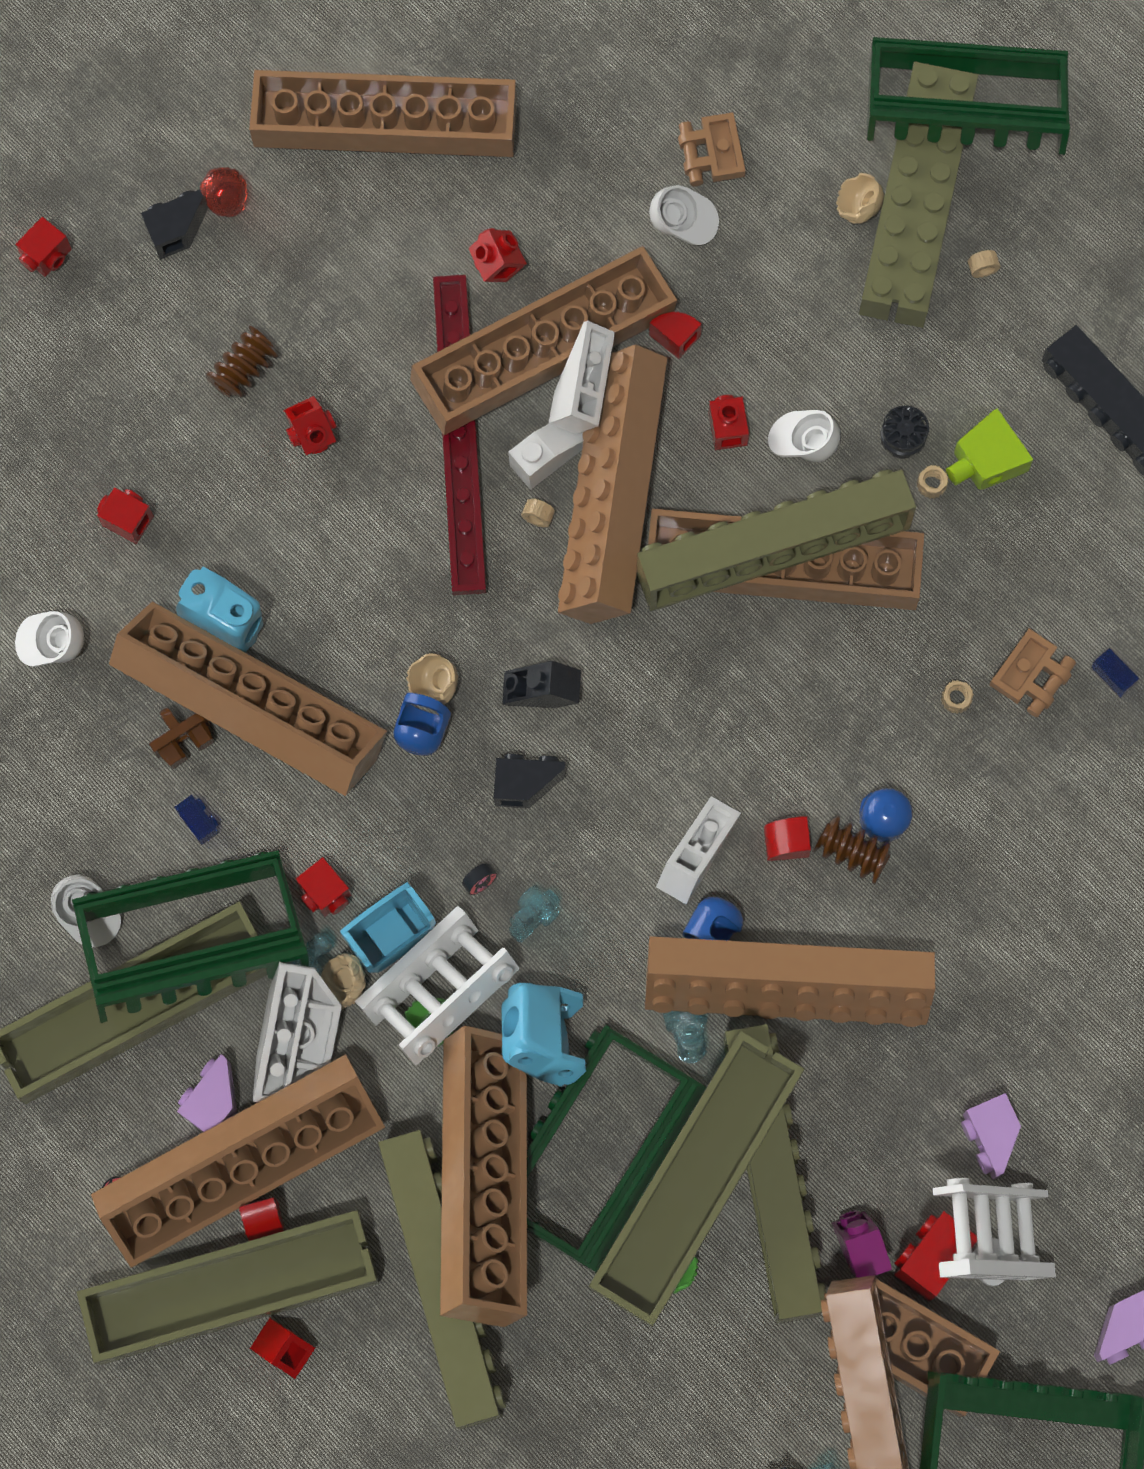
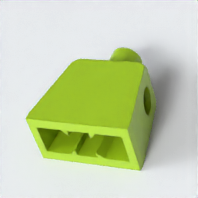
[946,408,1033,490]

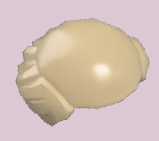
[836,173,884,224]
[406,653,458,705]
[321,953,366,1009]

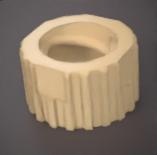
[967,250,1000,278]
[917,465,948,499]
[521,499,555,528]
[941,680,974,714]

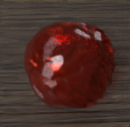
[200,166,248,217]

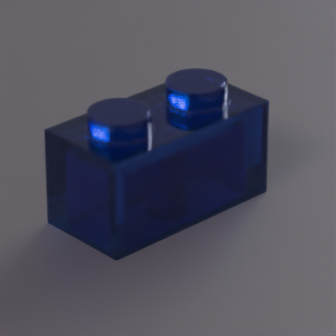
[1091,648,1139,698]
[174,794,219,845]

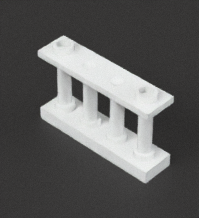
[355,906,520,1065]
[933,1178,1056,1281]

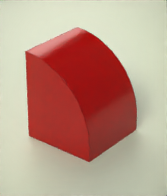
[649,312,702,359]
[764,816,811,861]
[239,1197,285,1241]
[249,1318,315,1379]

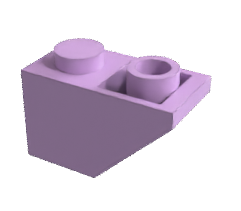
[177,1055,237,1132]
[961,1093,1021,1180]
[1094,1290,1144,1365]

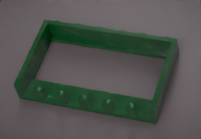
[867,37,1070,155]
[72,850,309,1023]
[527,1024,707,1274]
[920,1371,1144,1469]

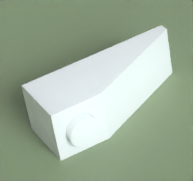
[549,321,615,434]
[508,424,584,490]
[656,796,741,904]

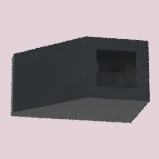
[141,188,208,260]
[502,661,581,708]
[493,754,566,808]

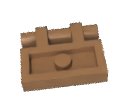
[678,112,745,186]
[989,628,1076,718]

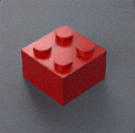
[894,1211,977,1302]

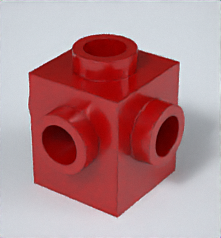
[468,228,527,282]
[284,396,337,455]

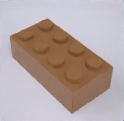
[876,1279,1000,1418]

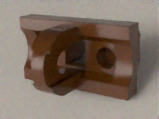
[149,708,214,769]

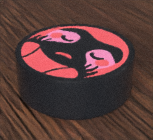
[462,863,497,895]

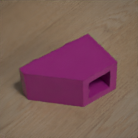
[831,1210,892,1278]

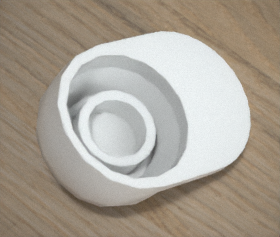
[649,185,719,245]
[768,410,841,462]
[15,611,84,667]
[51,875,121,947]

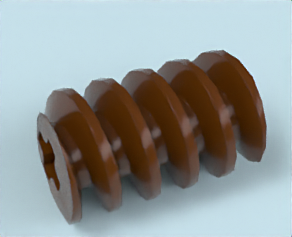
[205,325,278,398]
[813,815,891,885]

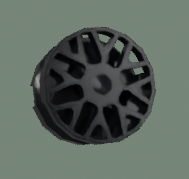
[880,405,929,459]

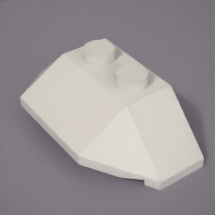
[253,962,342,1102]

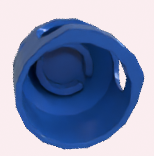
[393,693,451,756]
[859,788,912,842]
[682,897,744,941]

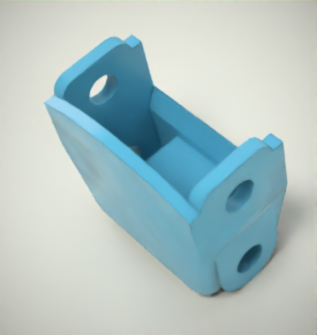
[176,566,263,653]
[340,882,436,973]
[501,983,586,1086]

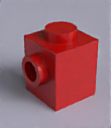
[15,216,72,277]
[708,395,749,450]
[97,487,154,544]
[296,857,352,917]

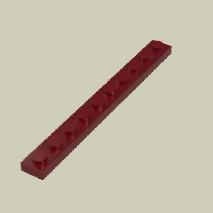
[433,275,486,596]

